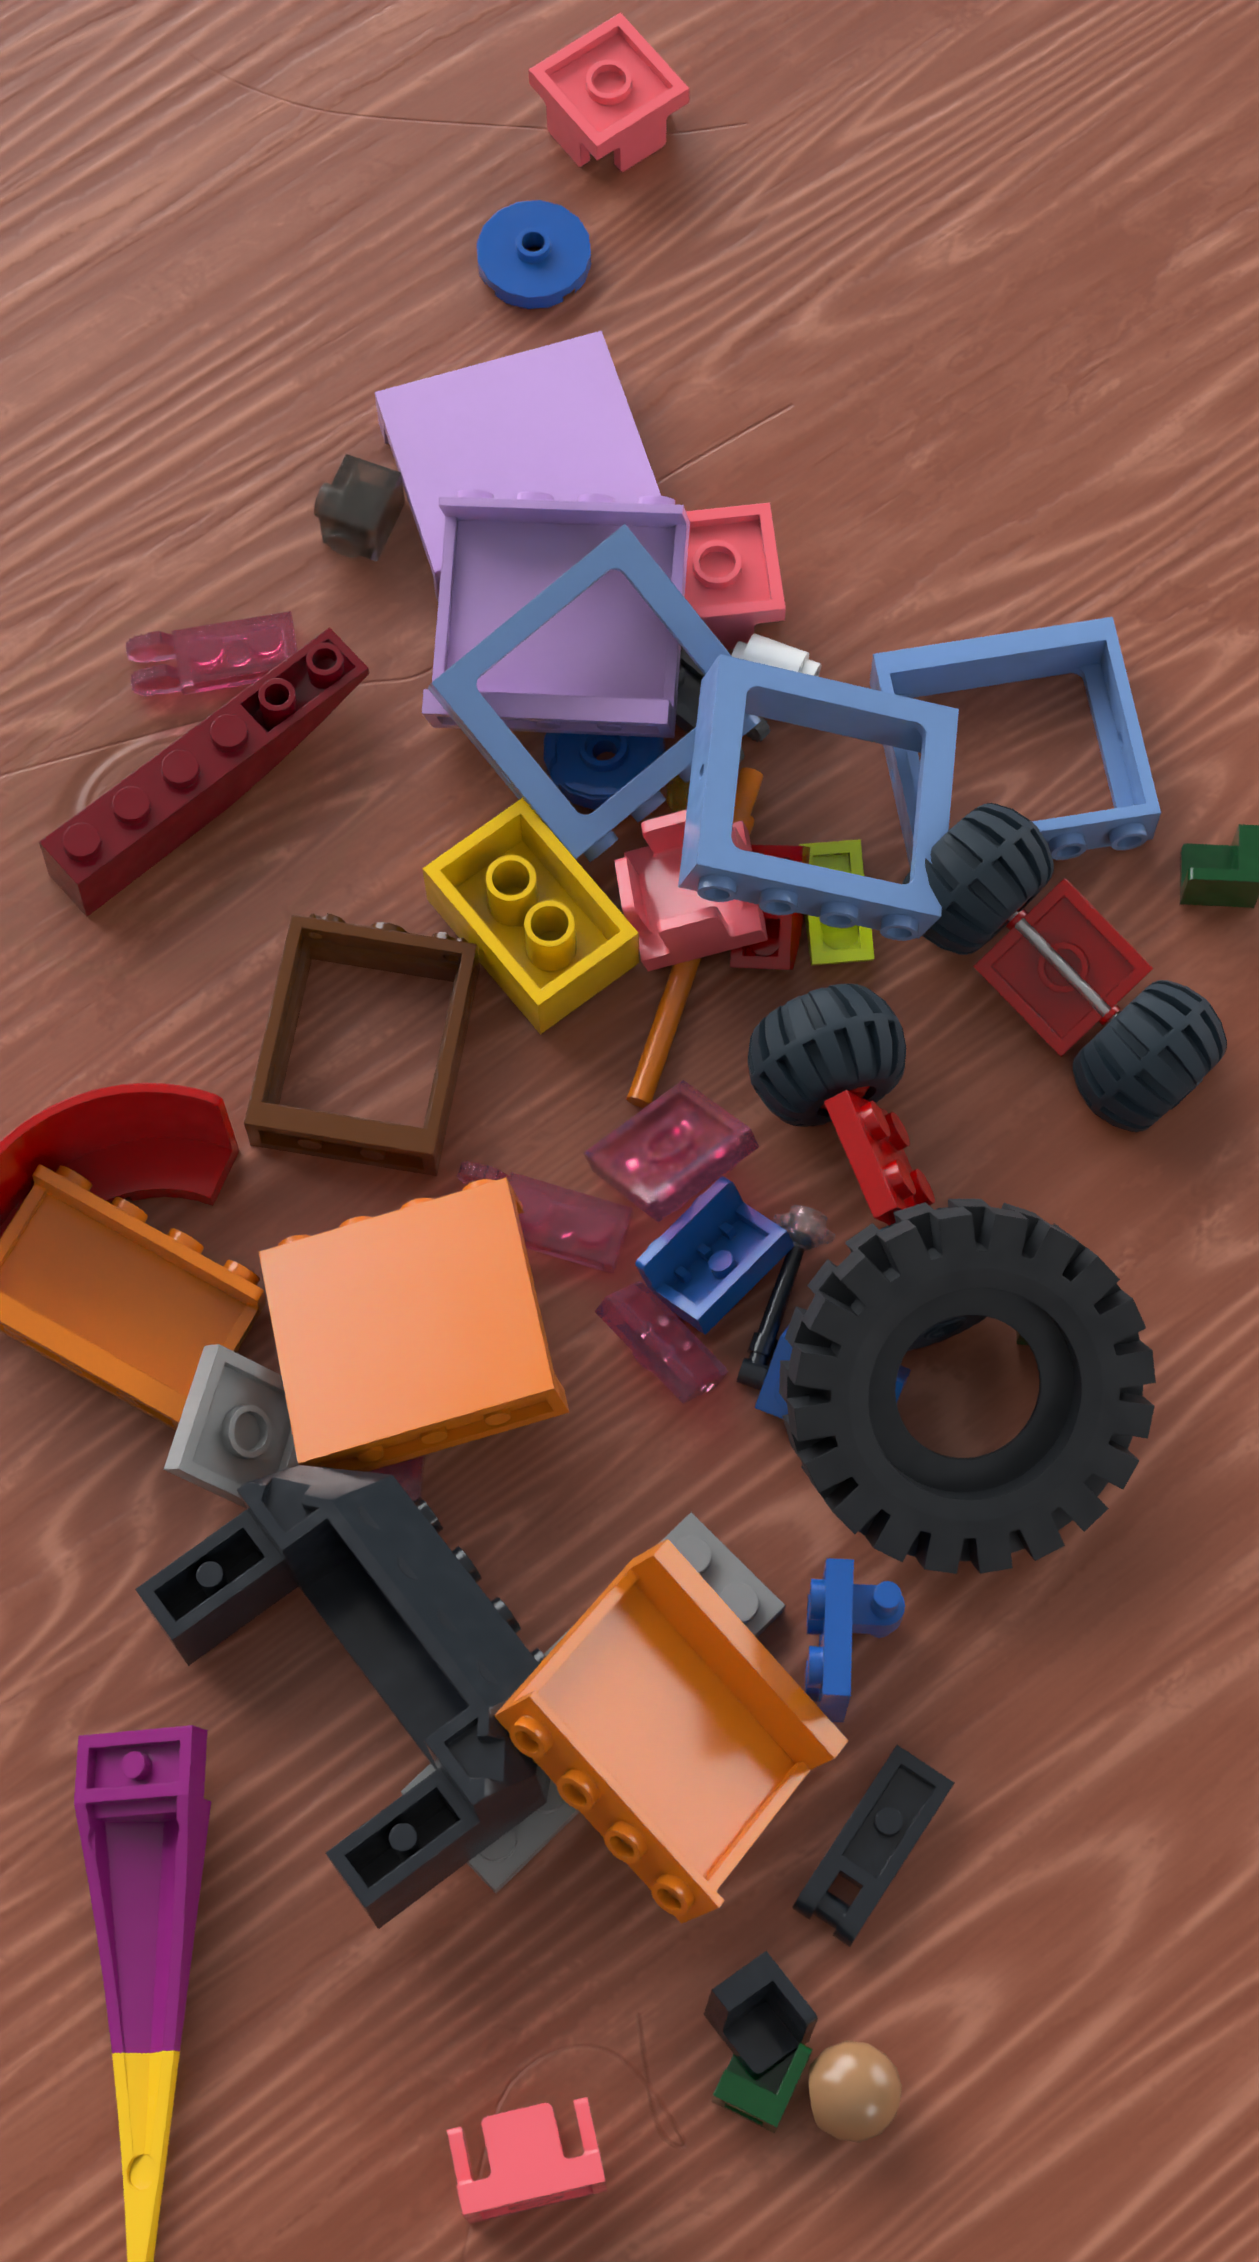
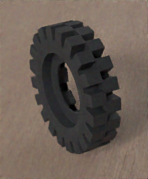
[779,1199,1156,1574]

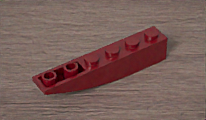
[39,627,369,917]

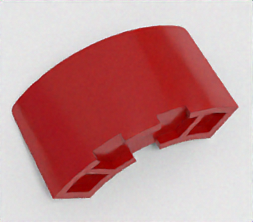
[0,1083,240,1238]

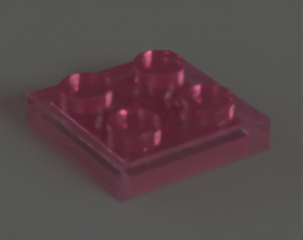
[584,1080,759,1222]

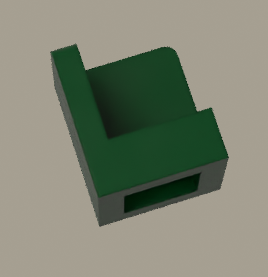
[1180,824,1259,908]
[712,2043,813,2133]

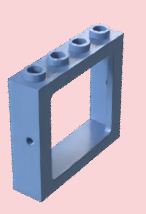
[428,524,761,862]
[870,617,1161,870]
[678,654,959,941]

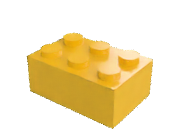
[422,798,639,1035]

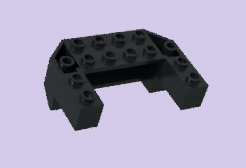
[135,1465,550,1929]

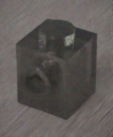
[314,454,405,562]

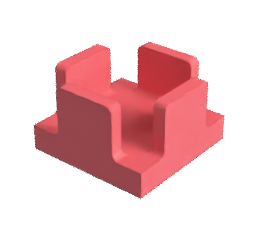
[528,12,689,172]
[685,503,786,650]
[615,810,768,972]
[447,2097,607,2224]

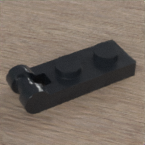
[792,1745,954,1947]

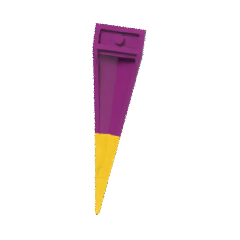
[74,1725,211,2262]

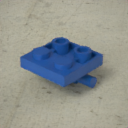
[805,1558,905,1723]

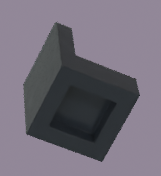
[704,1951,818,2078]

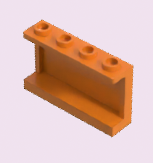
[0,1164,266,1431]

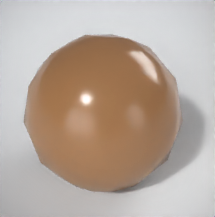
[809,2040,902,2143]

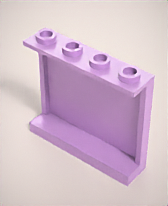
[375,331,661,601]
[422,489,690,738]

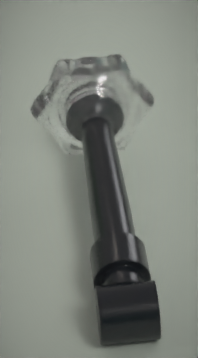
[736,1205,836,1390]

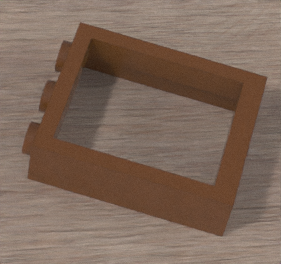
[244,913,480,1176]

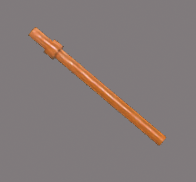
[626,767,764,1108]

